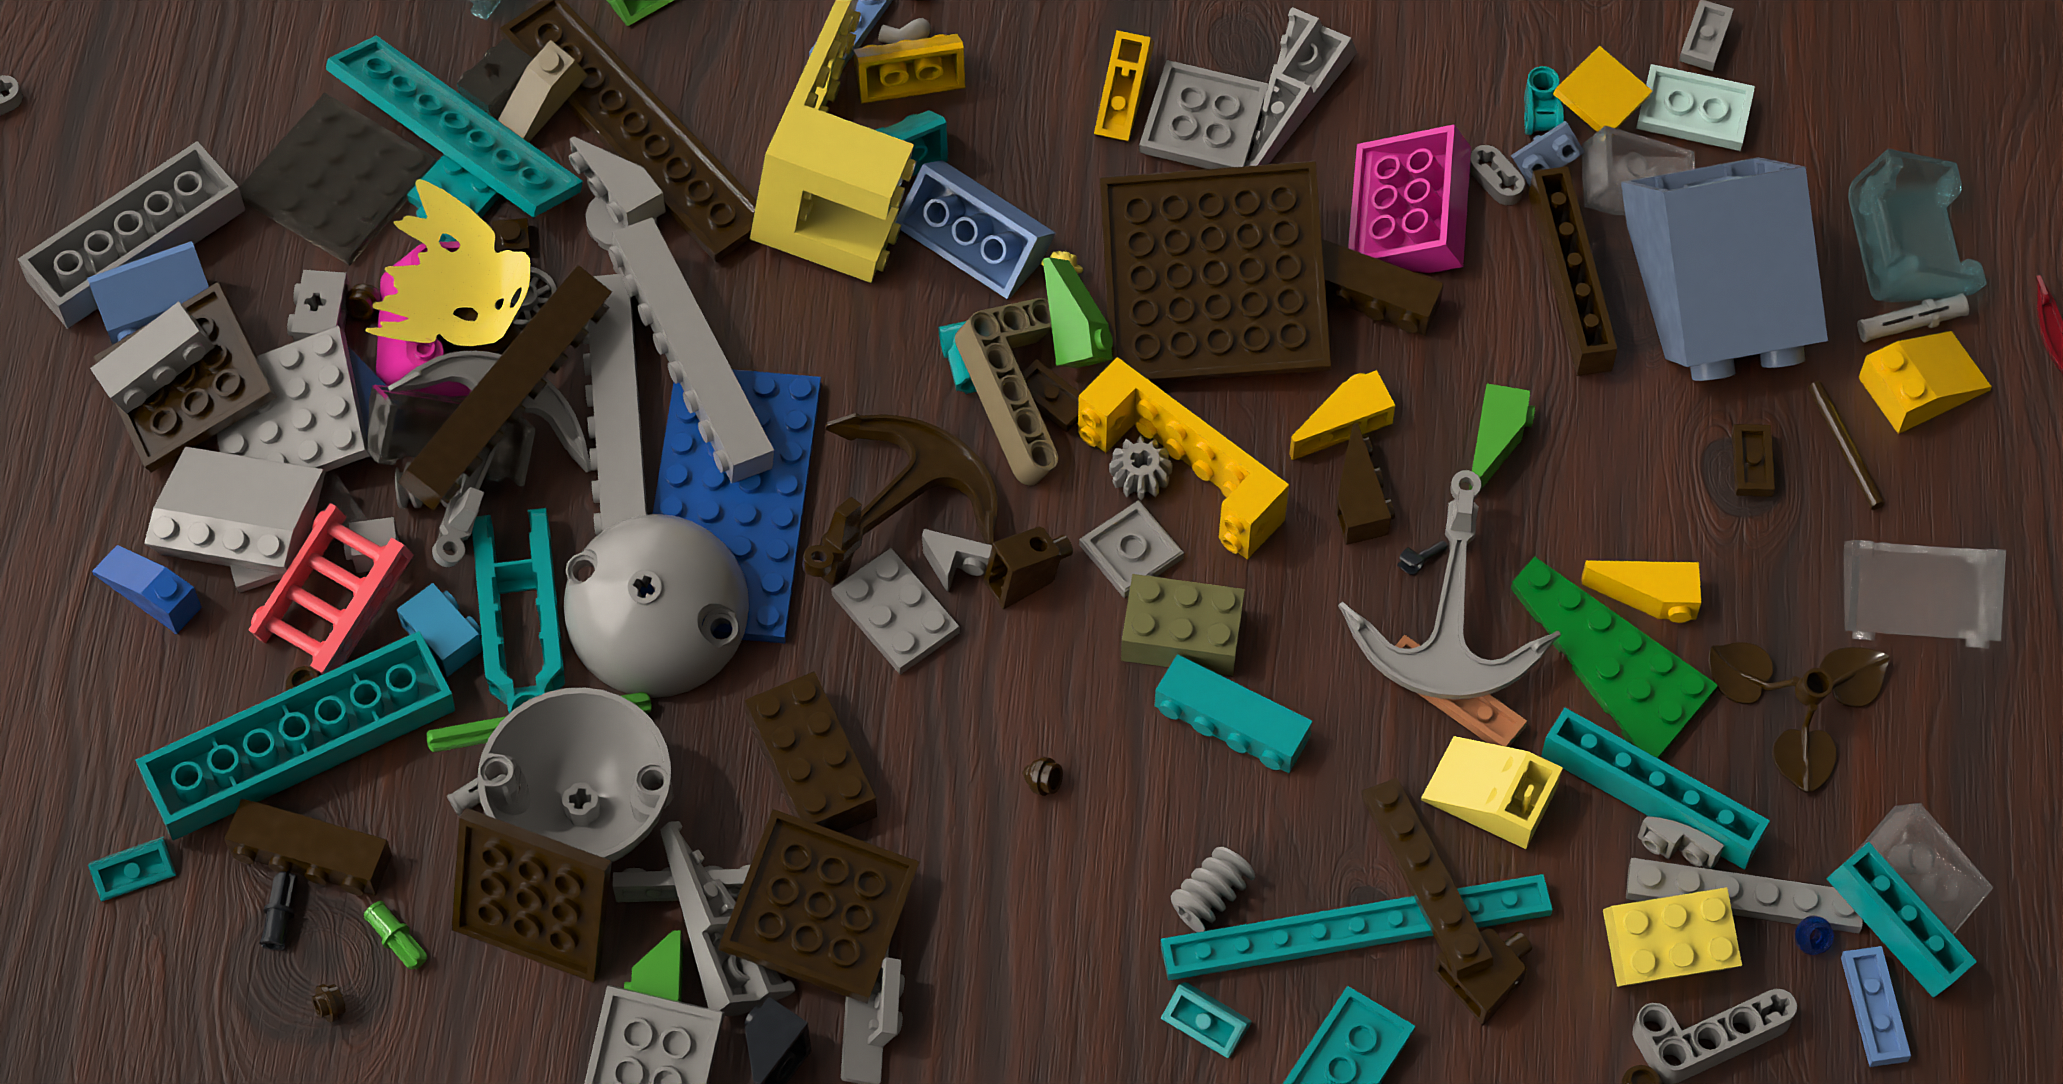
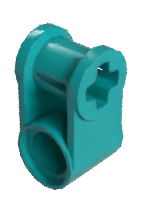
[1524,66,1564,135]

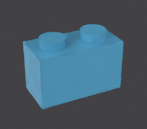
[397,583,483,677]

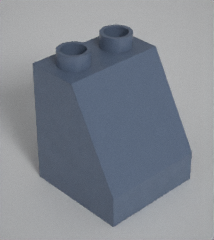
[1621,157,1828,381]

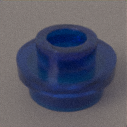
[1795,915,1834,955]

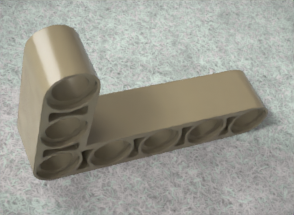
[955,298,1058,486]

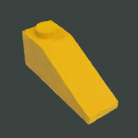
[1094,30,1155,142]
[1289,370,1395,460]
[1581,560,1701,623]

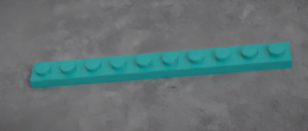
[1160,874,1553,981]

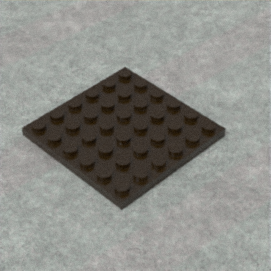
[1100,161,1331,383]

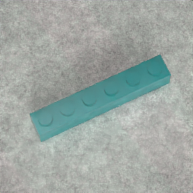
[1541,708,1770,870]

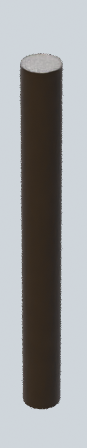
[1808,381,1885,510]

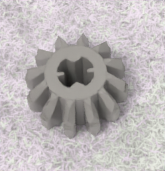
[1109,435,1172,500]

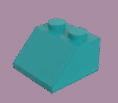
[876,110,948,176]

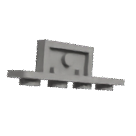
[841,947,905,1084]

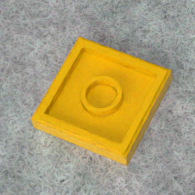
[1553,46,1653,139]

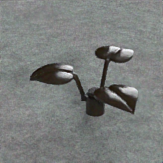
[1708,642,1889,793]

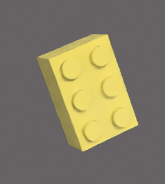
[1603,887,1742,987]

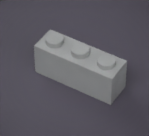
[90,301,215,414]

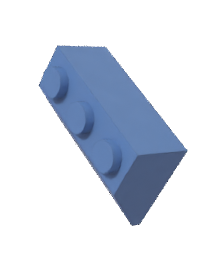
[87,241,209,345]

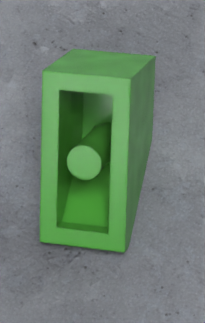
[624,930,684,1002]

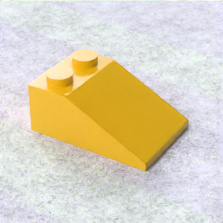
[1859,331,1992,434]

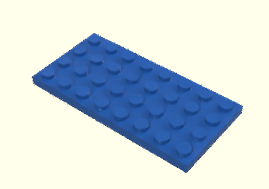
[640,369,822,643]

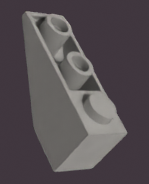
[569,137,666,227]

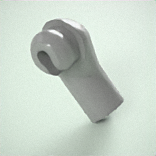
[878,18,931,44]

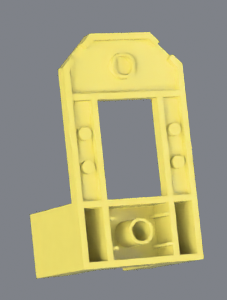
[750,0,916,283]

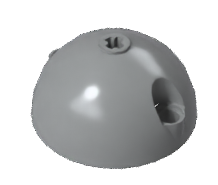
[564,514,749,698]
[477,687,673,863]

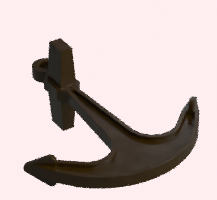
[802,413,997,585]

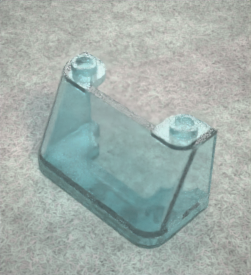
[1848,148,1987,303]

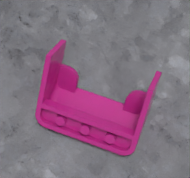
[376,241,472,398]

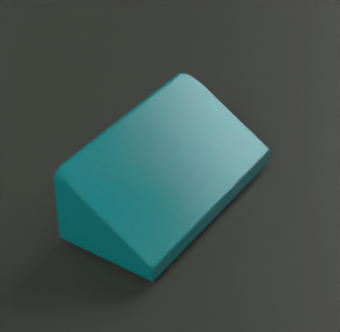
[88,837,176,902]
[1161,982,1252,1058]

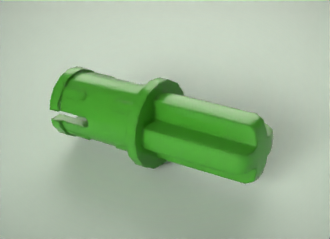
[364,901,427,970]

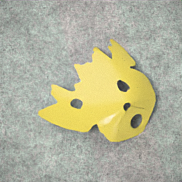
[366,179,530,346]

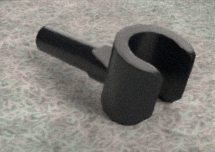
[1397,540,1447,575]

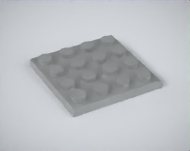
[217,326,371,472]

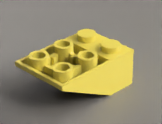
[1421,736,1563,849]

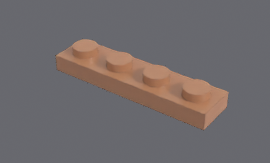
[1395,635,1527,747]

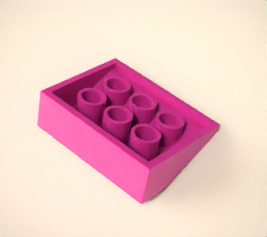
[1348,124,1471,273]

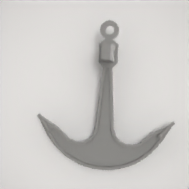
[388,351,591,567]
[1338,470,1561,699]

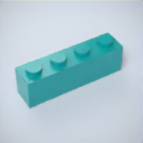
[1155,654,1313,773]
[1826,842,1977,998]

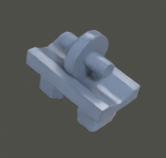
[1511,121,1585,186]

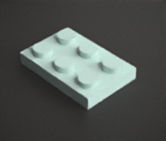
[1636,64,1755,151]

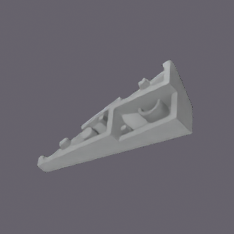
[1245,7,1358,166]
[660,821,795,1016]

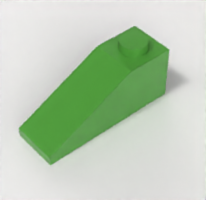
[1043,257,1113,368]
[1469,383,1535,490]

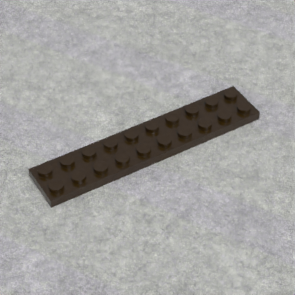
[499,0,757,262]

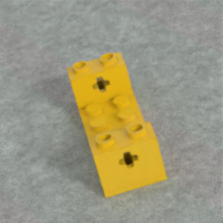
[1078,357,1289,560]

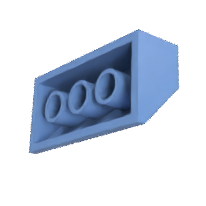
[896,160,1056,299]

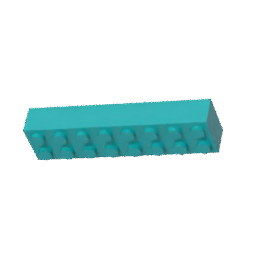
[136,631,455,841]

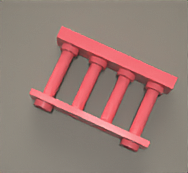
[249,503,414,675]

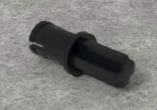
[259,871,298,951]

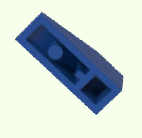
[92,545,202,634]

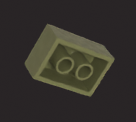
[1121,574,1245,676]

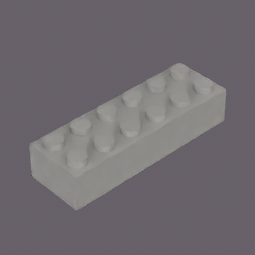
[18,141,245,329]

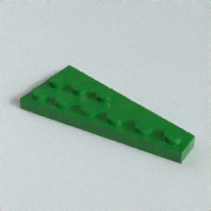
[1511,556,1718,759]

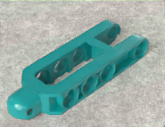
[472,508,565,714]

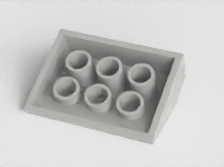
[144,447,325,576]

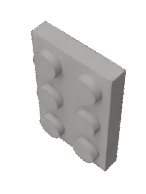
[831,548,960,675]

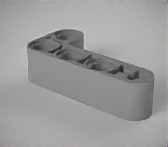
[1632,989,1797,1084]

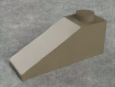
[498,40,588,142]

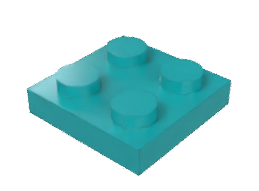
[407,155,502,218]

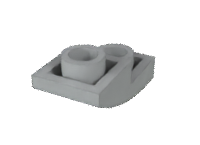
[1638,816,1724,869]

